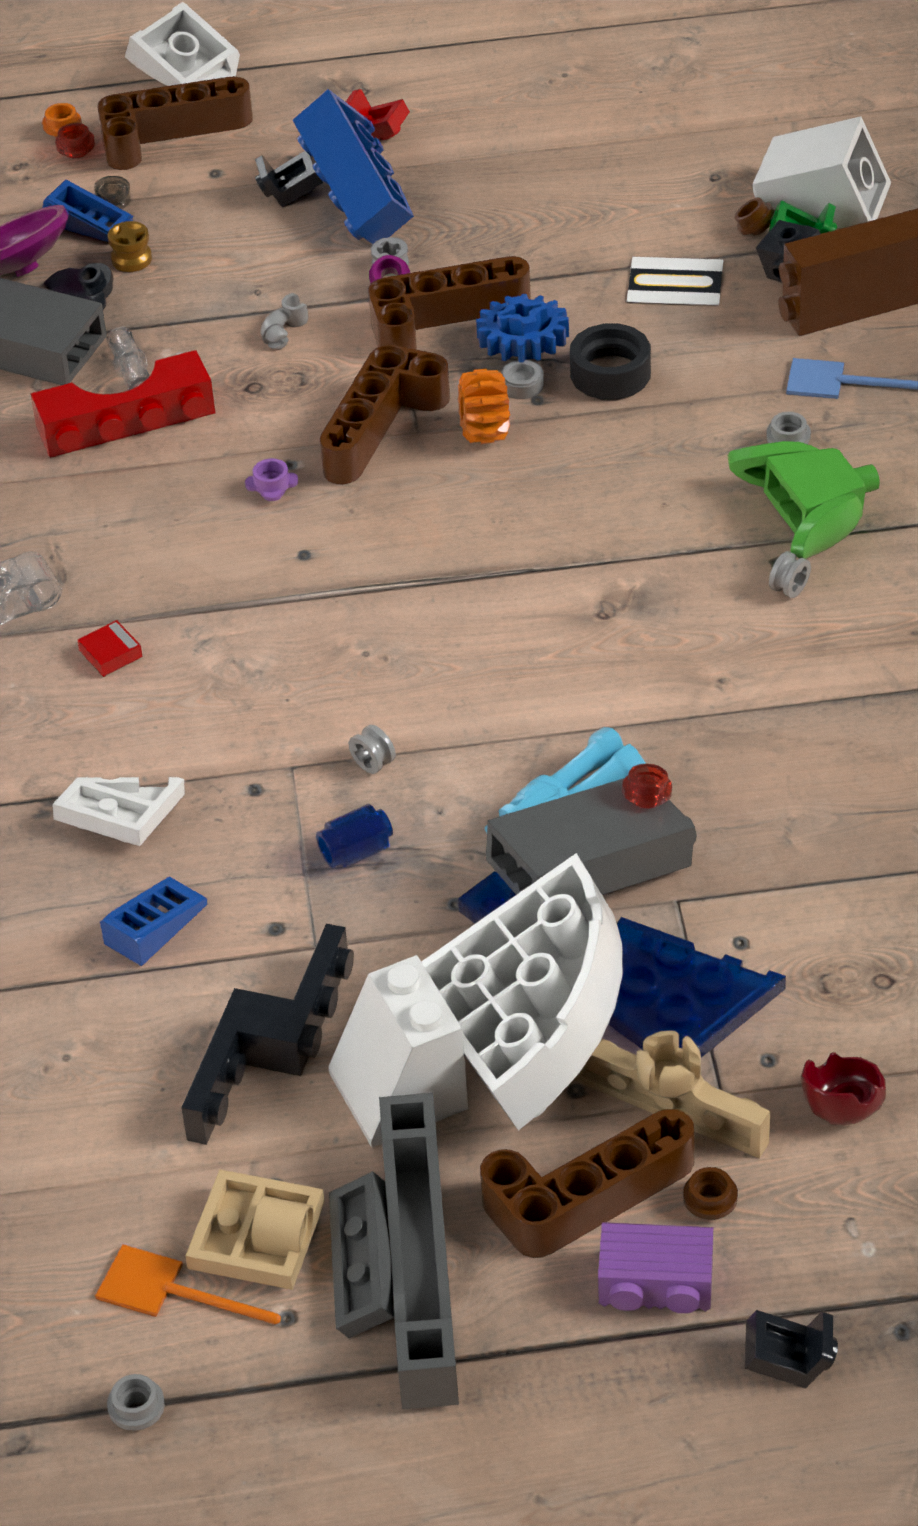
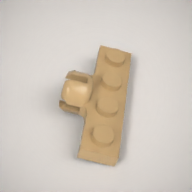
[573,1031,770,1158]

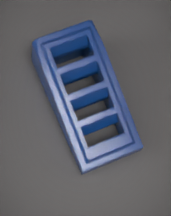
[43,179,134,242]
[100,876,208,966]

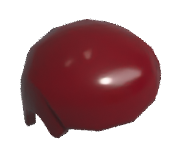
[801,1052,886,1125]

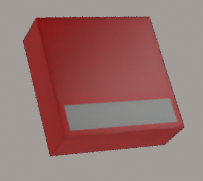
[77,620,143,677]

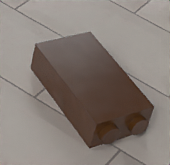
[778,208,918,336]

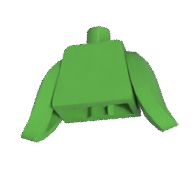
[727,441,880,559]

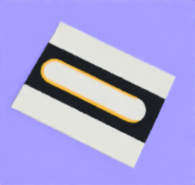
[627,257,723,305]

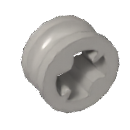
[371,237,409,276]
[769,551,811,598]
[348,725,396,774]

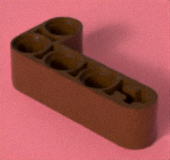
[97,76,253,170]
[368,256,531,350]
[320,345,450,485]
[480,1109,694,1258]

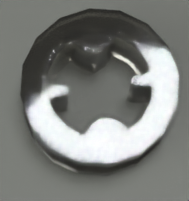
[94,176,131,209]

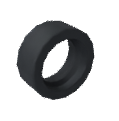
[570,323,651,400]

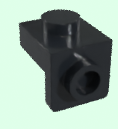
[255,151,323,208]
[745,1310,838,1388]

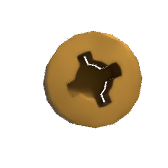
[108,221,152,272]

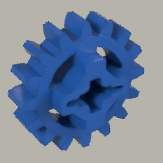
[476,294,569,362]

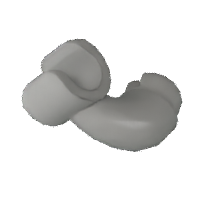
[260,293,308,350]

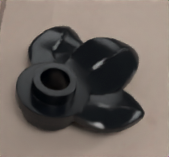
[44,263,114,310]

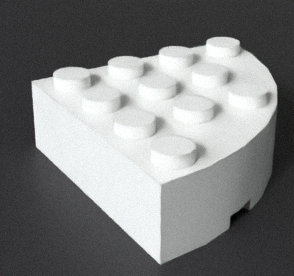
[421,853,622,1131]

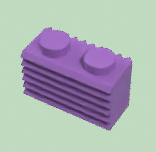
[598,1222,714,1313]

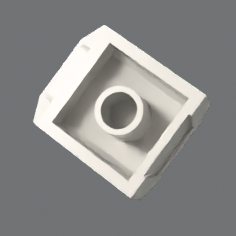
[125,2,240,86]

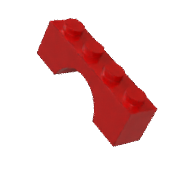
[30,350,216,458]

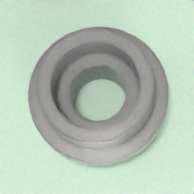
[766,412,811,444]
[107,1374,165,1431]

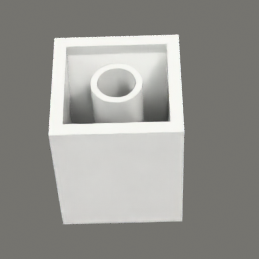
[753,116,891,229]
[328,955,468,1148]

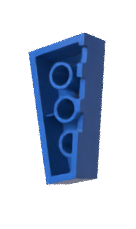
[293,89,414,244]

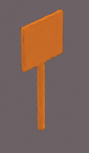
[95,1244,281,1324]

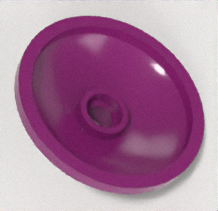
[0,205,69,277]

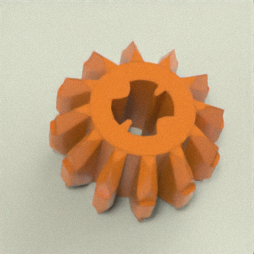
[457,369,510,444]

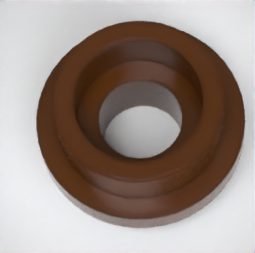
[734,197,775,236]
[683,1167,738,1220]

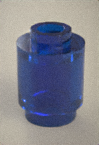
[316,804,393,868]

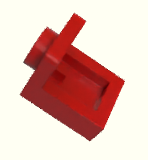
[345,89,410,141]

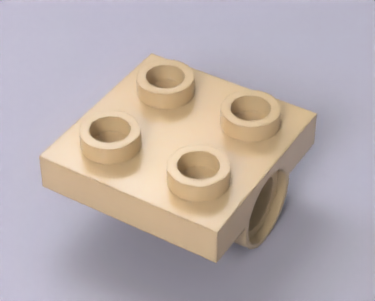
[185,1169,325,1290]

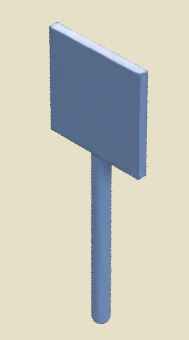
[786,358,918,399]

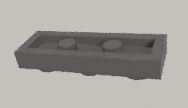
[329,1171,394,1338]

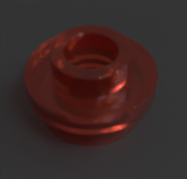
[55,123,95,159]
[622,763,673,809]

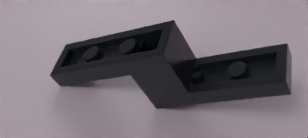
[181,923,354,1145]

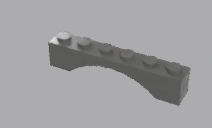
[379,1093,459,1410]

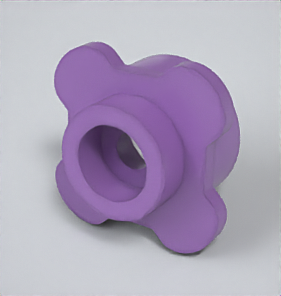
[245,458,298,501]

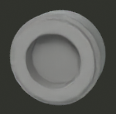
[501,360,544,399]

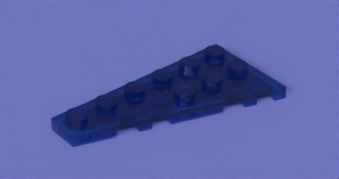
[458,871,786,1058]

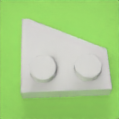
[53,777,185,846]

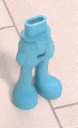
[485,727,655,834]

